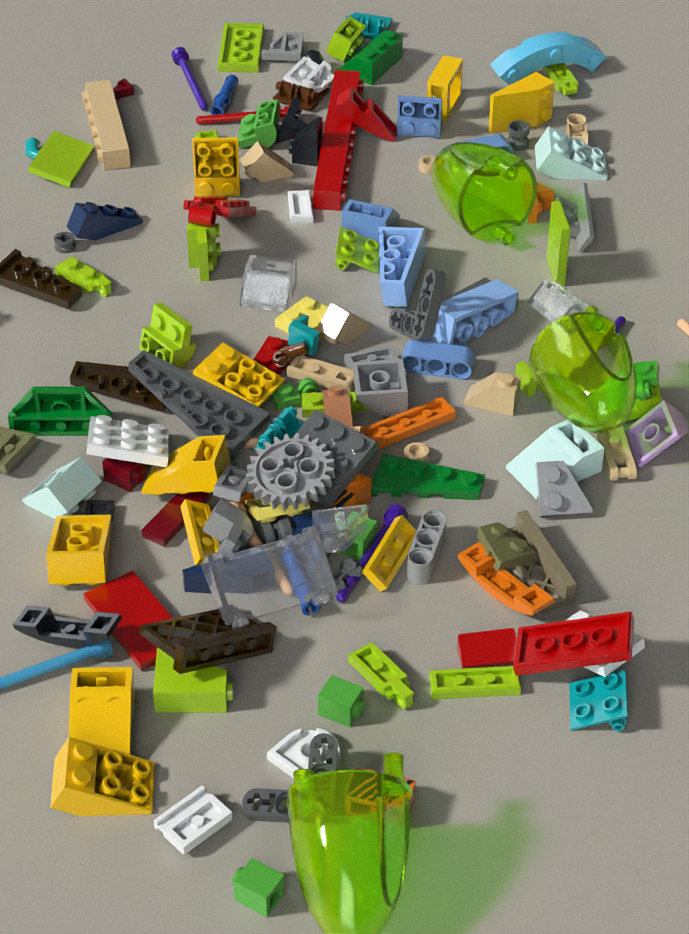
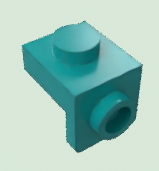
[288,314,320,357]

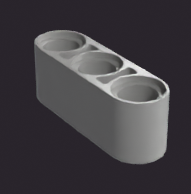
[407,510,447,585]

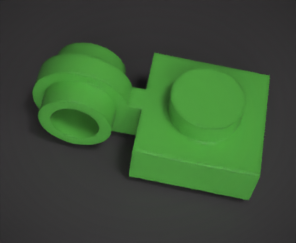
[630,360,660,401]
[270,378,319,411]

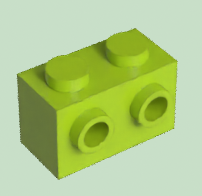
[326,16,366,62]

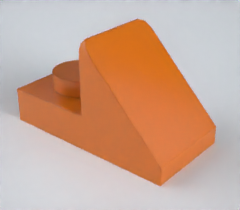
[524,178,555,223]

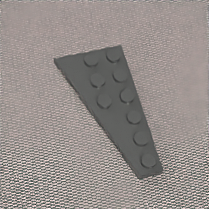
[128,350,270,458]

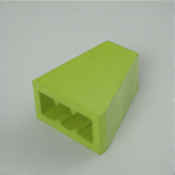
[153,648,233,713]

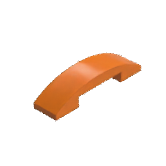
[458,542,555,615]

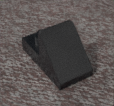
[275,97,308,143]

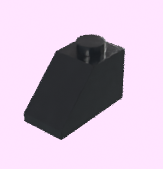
[289,117,323,167]

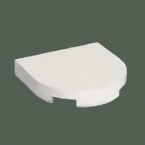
[267,728,341,788]

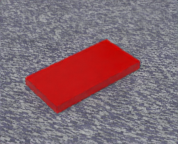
[83,570,176,671]
[513,611,634,676]

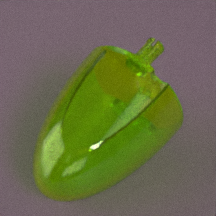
[431,142,537,246]
[529,306,637,433]
[286,752,412,934]

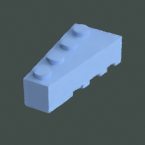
[379,227,427,307]
[428,279,519,347]

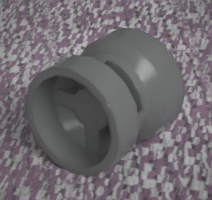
[507,121,530,151]
[260,518,293,550]

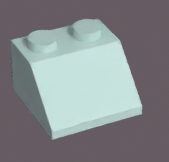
[22,456,102,519]

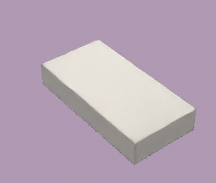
[288,190,313,224]

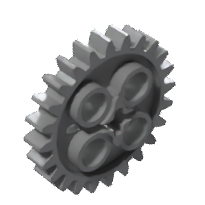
[246,433,336,511]

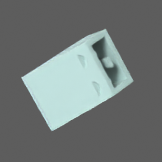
[535,126,608,180]
[506,418,604,500]

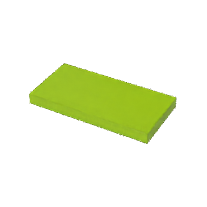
[217,23,264,73]

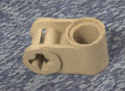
[565,113,588,145]

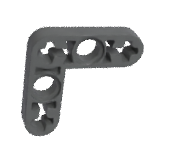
[389,269,446,341]
[242,733,338,824]

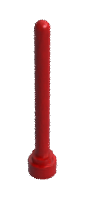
[195,104,290,125]

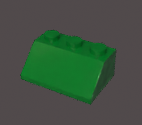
[337,30,403,85]

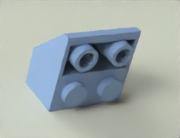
[397,95,443,138]
[342,199,400,243]

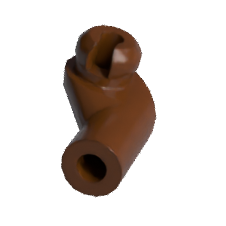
[272,342,309,367]

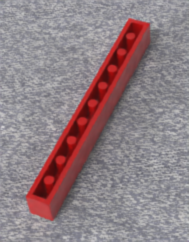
[313,70,364,211]

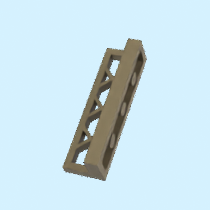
[508,510,577,612]

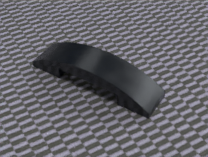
[13,605,122,647]

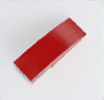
[336,87,397,142]

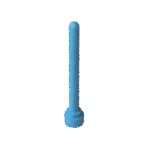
[0,638,113,690]

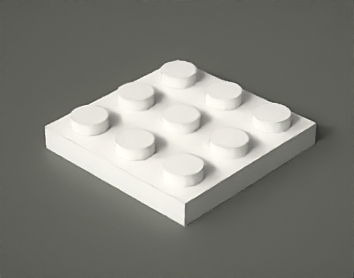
[86,415,169,467]

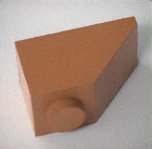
[322,386,353,427]

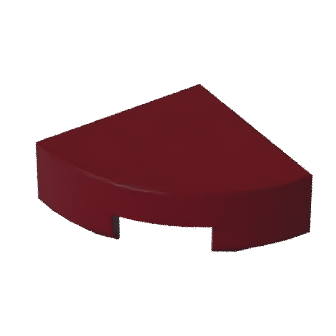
[113,78,135,100]

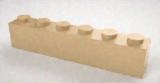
[82,80,131,171]

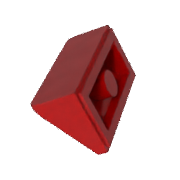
[457,628,517,669]

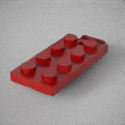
[183,195,257,227]

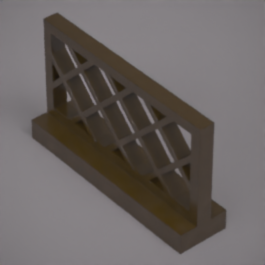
[139,606,277,674]

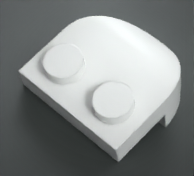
[283,56,334,93]

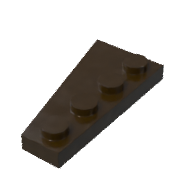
[0,249,82,309]
[70,361,166,412]

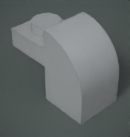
[202,497,254,559]

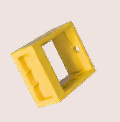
[427,55,463,121]

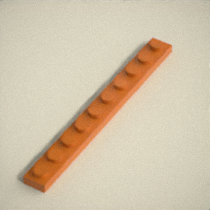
[219,397,456,504]

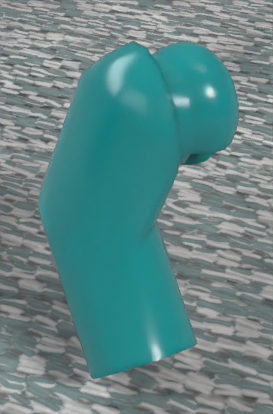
[25,137,41,160]

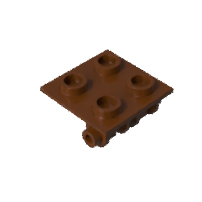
[273,80,330,110]

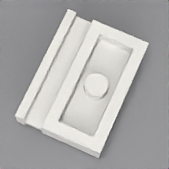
[154,785,233,855]

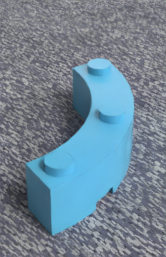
[490,32,607,85]

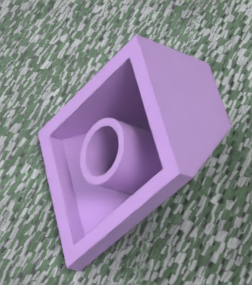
[624,400,689,468]

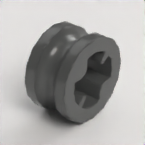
[54,232,76,253]

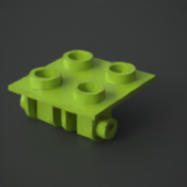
[335,226,380,274]

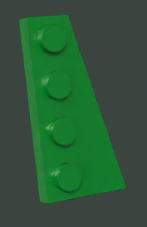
[371,454,485,500]

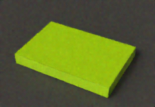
[28,130,94,188]
[546,201,571,287]

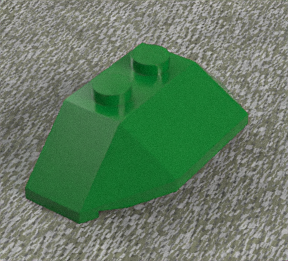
[8,386,113,436]

